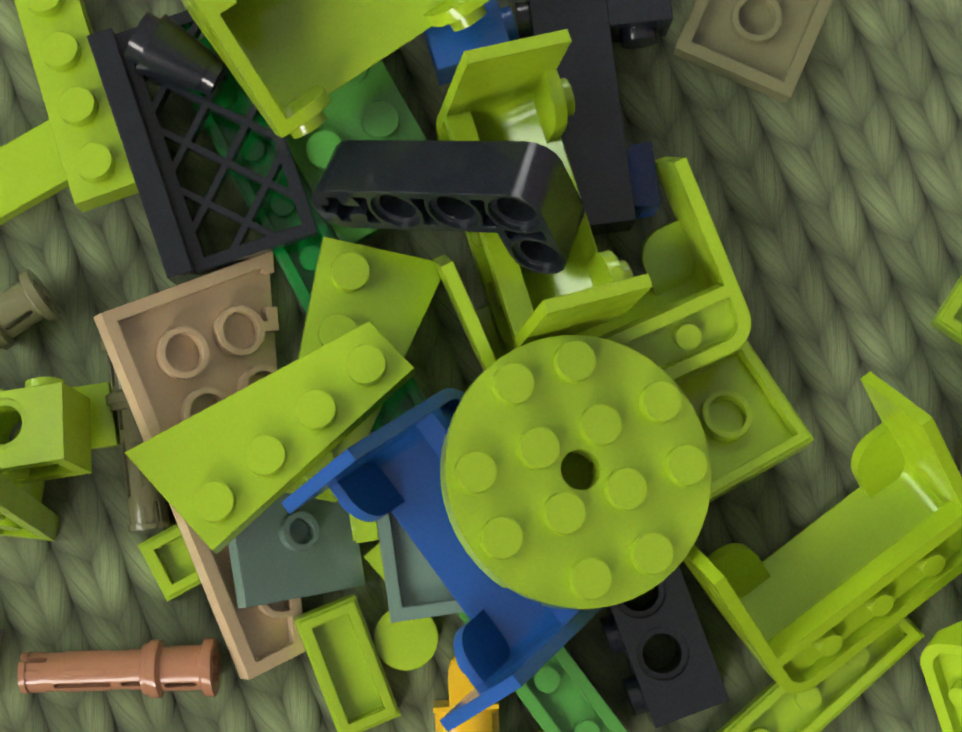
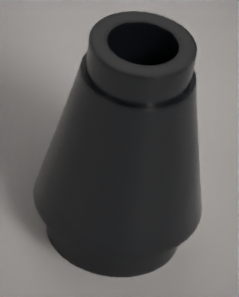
[124,12,226,96]

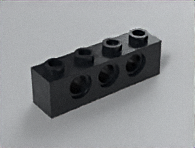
[599,566,730,728]

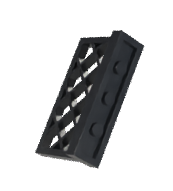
[87,10,319,285]

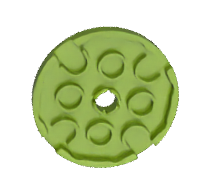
[440,335,712,610]

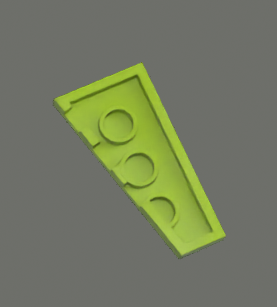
[285,237,441,503]
[124,321,415,554]

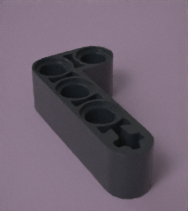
[312,140,585,274]

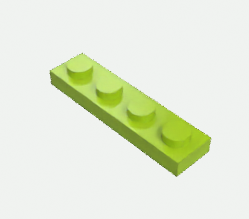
[14,0,139,213]

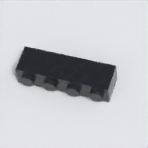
[515,0,636,235]

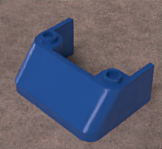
[281,388,603,732]

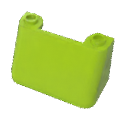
[181,0,490,139]

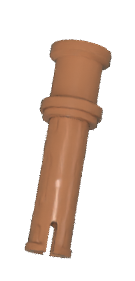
[17,638,221,698]

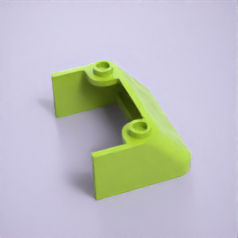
[436,29,653,354]
[433,156,751,380]
[683,371,962,694]

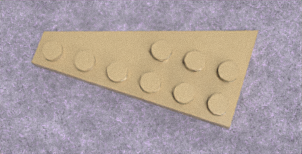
[93,251,306,680]

